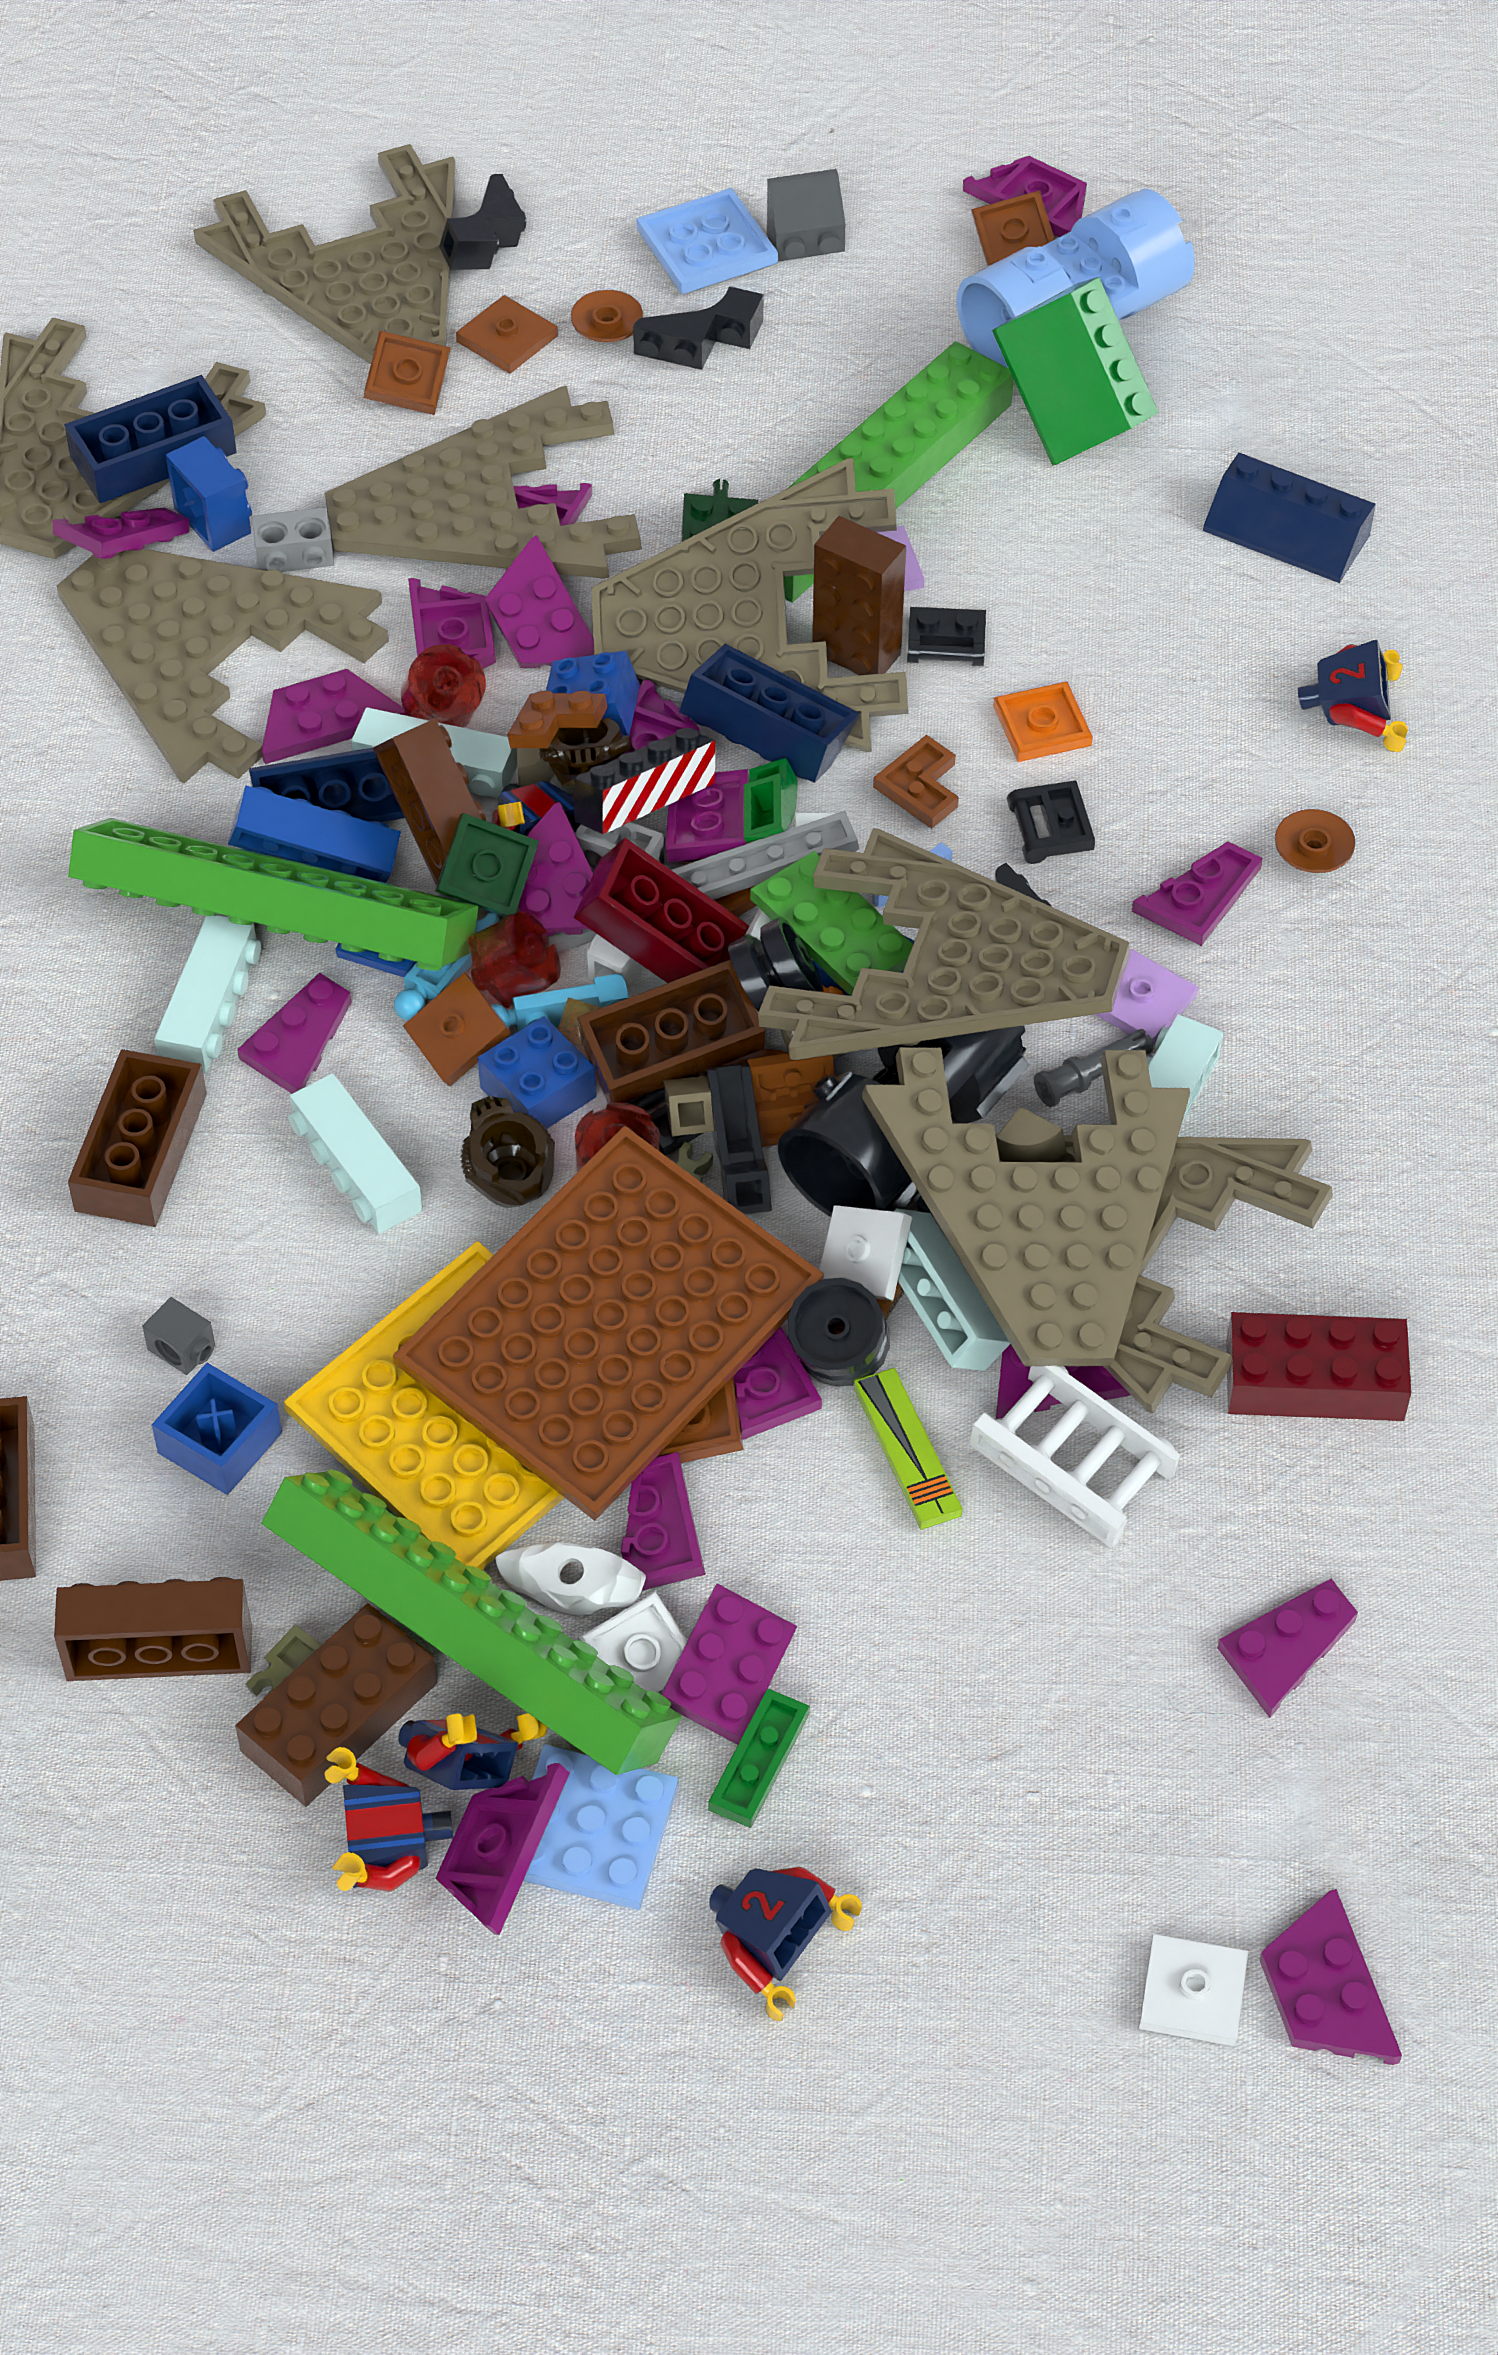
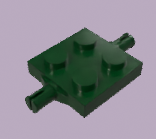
[681,479,758,542]

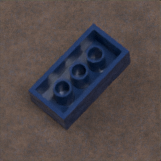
[64,375,237,504]

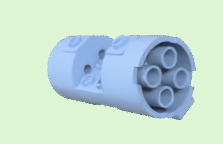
[957,188,1195,368]

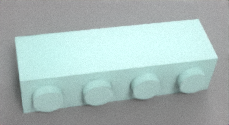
[351,707,517,798]
[154,915,261,1073]
[1108,1014,1224,1125]
[288,1073,422,1234]
[894,1208,1011,1371]

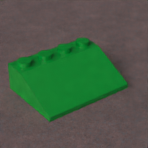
[992,277,1159,466]

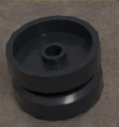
[728,916,824,1012]
[788,1278,890,1387]

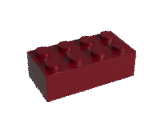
[573,838,749,983]
[1226,1312,1411,1421]

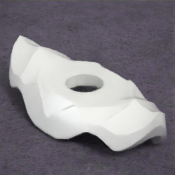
[496,1542,646,1616]

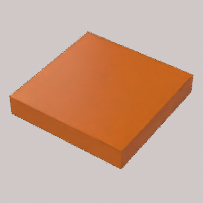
[993,681,1093,762]

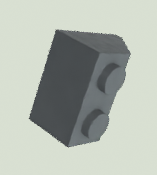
[767,169,846,261]

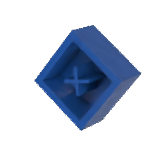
[166,436,252,552]
[546,650,640,736]
[477,1016,596,1129]
[151,1363,282,1495]

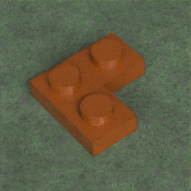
[507,691,608,748]
[873,734,959,829]

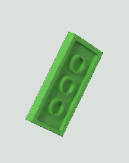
[750,851,913,996]

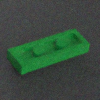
[708,1688,810,1828]

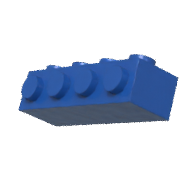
[228,785,401,883]

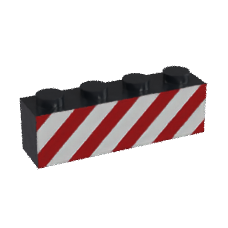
[574,728,715,834]

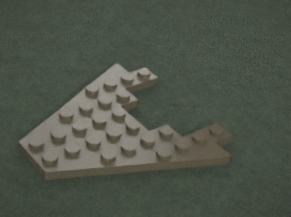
[193,144,456,364]
[0,317,266,559]
[325,386,642,579]
[591,458,909,752]
[57,549,389,784]
[758,828,1130,1060]
[862,1047,1190,1366]
[995,1134,1333,1414]

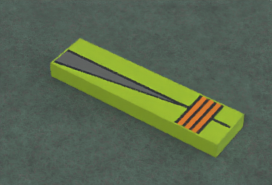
[854,1368,963,1530]

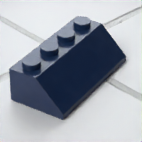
[1203,452,1376,583]
[679,643,860,783]
[249,748,405,822]

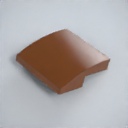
[747,1053,834,1147]

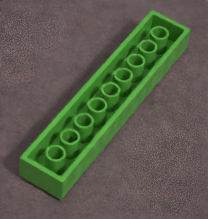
[784,341,1014,603]
[68,818,479,971]
[261,1469,682,1775]

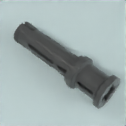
[1034,1029,1153,1107]

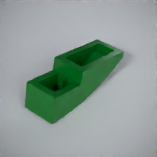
[744,758,798,843]

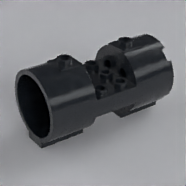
[778,1025,1030,1217]

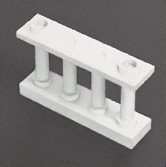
[969,1365,1181,1549]

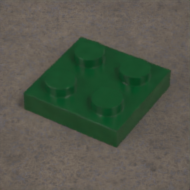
[435,813,539,919]

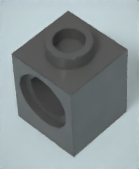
[142,1297,215,1375]

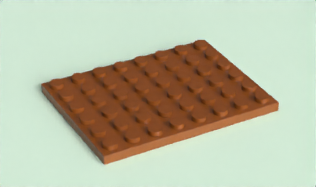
[393,1126,824,1521]

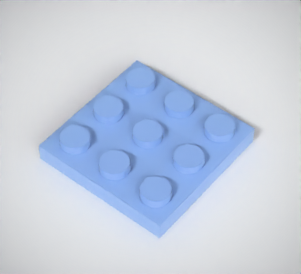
[636,188,778,294]
[523,1744,679,1910]

